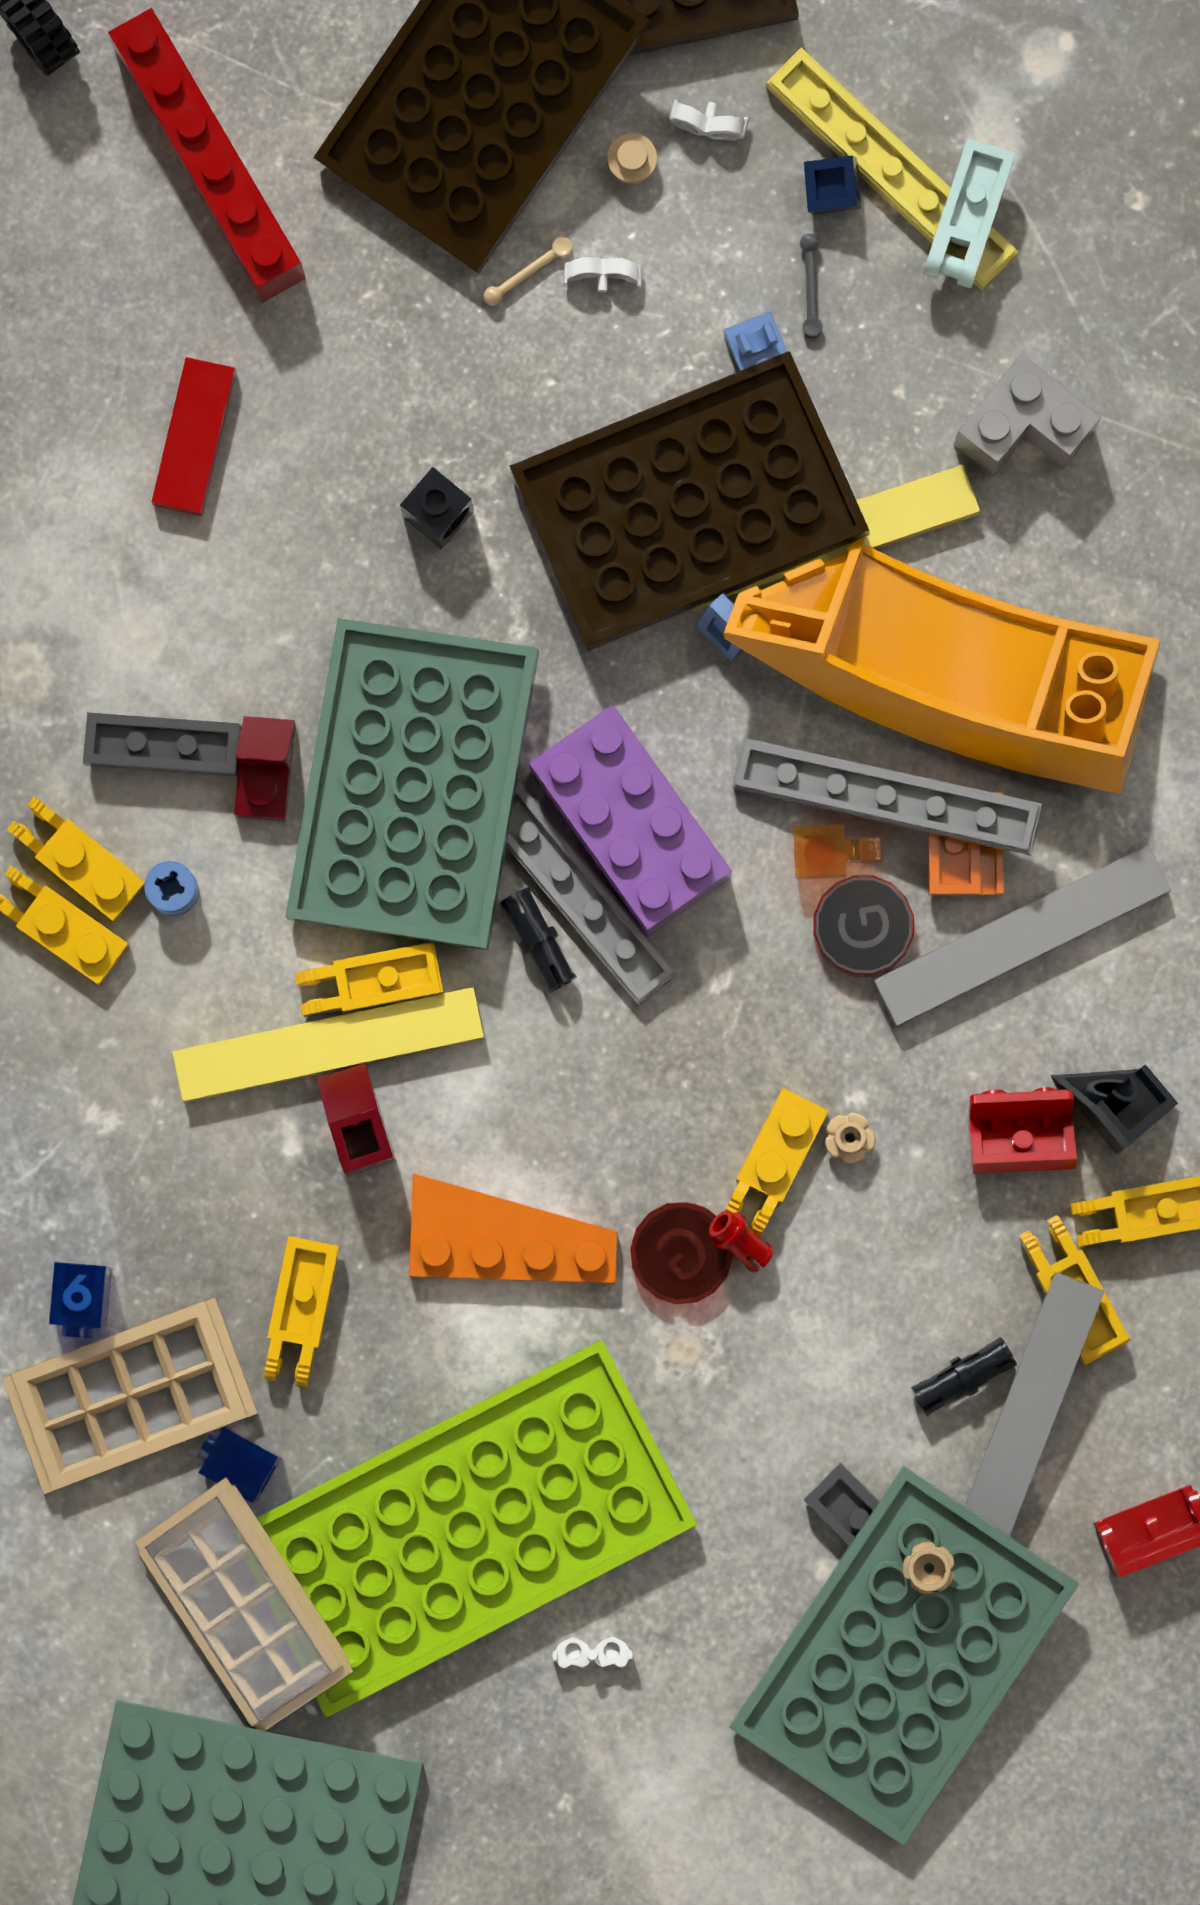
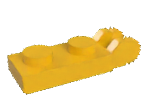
[6,796,145,923]
[0,866,130,987]
[294,942,444,1017]
[725,1088,828,1237]
[1070,1176,1200,1247]
[1019,1215,1131,1366]
[264,1236,340,1388]

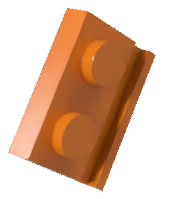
[928,792,1004,896]

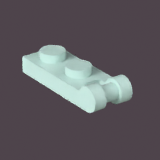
[923,138,1016,289]

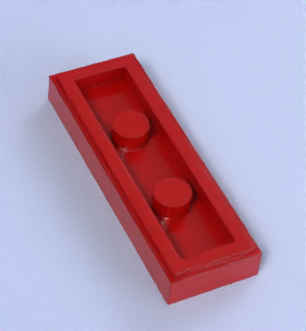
[151,357,236,516]

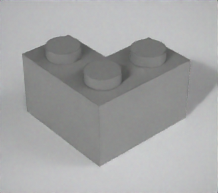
[954,354,1102,476]

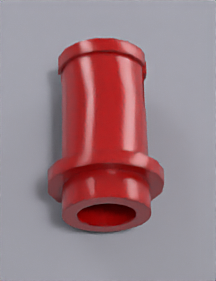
[709,1211,773,1272]

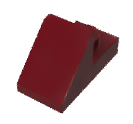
[234,716,295,822]

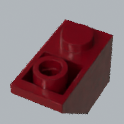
[316,1063,397,1177]

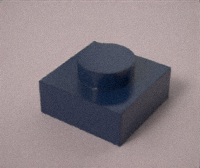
[804,155,861,215]

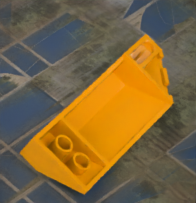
[724,538,1160,794]

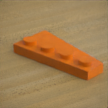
[409,1173,617,1284]

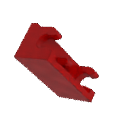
[1094,1485,1200,1578]

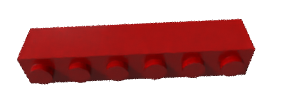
[108,7,306,303]

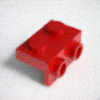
[967,1087,1077,1174]

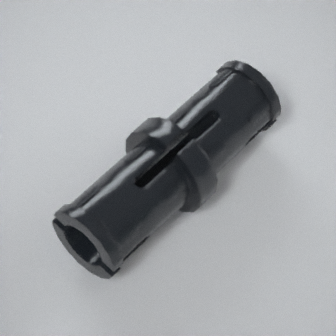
[500,887,577,993]
[910,1337,1017,1416]

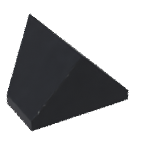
[1051,1064,1178,1154]

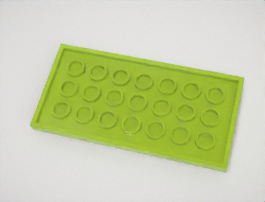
[232,1339,698,1718]

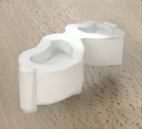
[669,99,749,141]
[563,257,642,293]
[552,1636,633,1669]

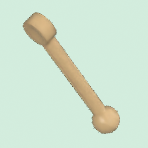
[483,237,572,306]

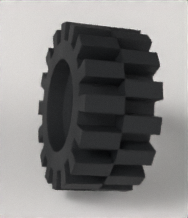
[0,0,80,76]

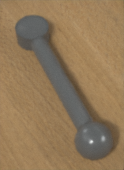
[799,233,823,339]

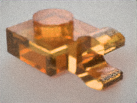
[793,824,882,880]

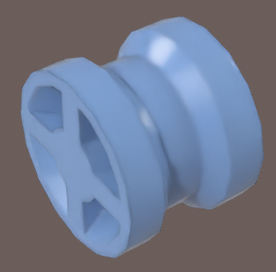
[144,861,199,916]

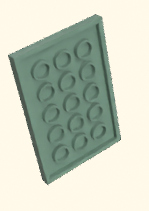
[285,618,539,951]
[729,1464,1079,1846]
[72,1699,423,1905]

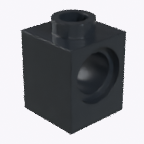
[400,467,474,550]

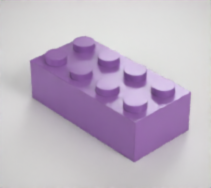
[529,705,732,937]

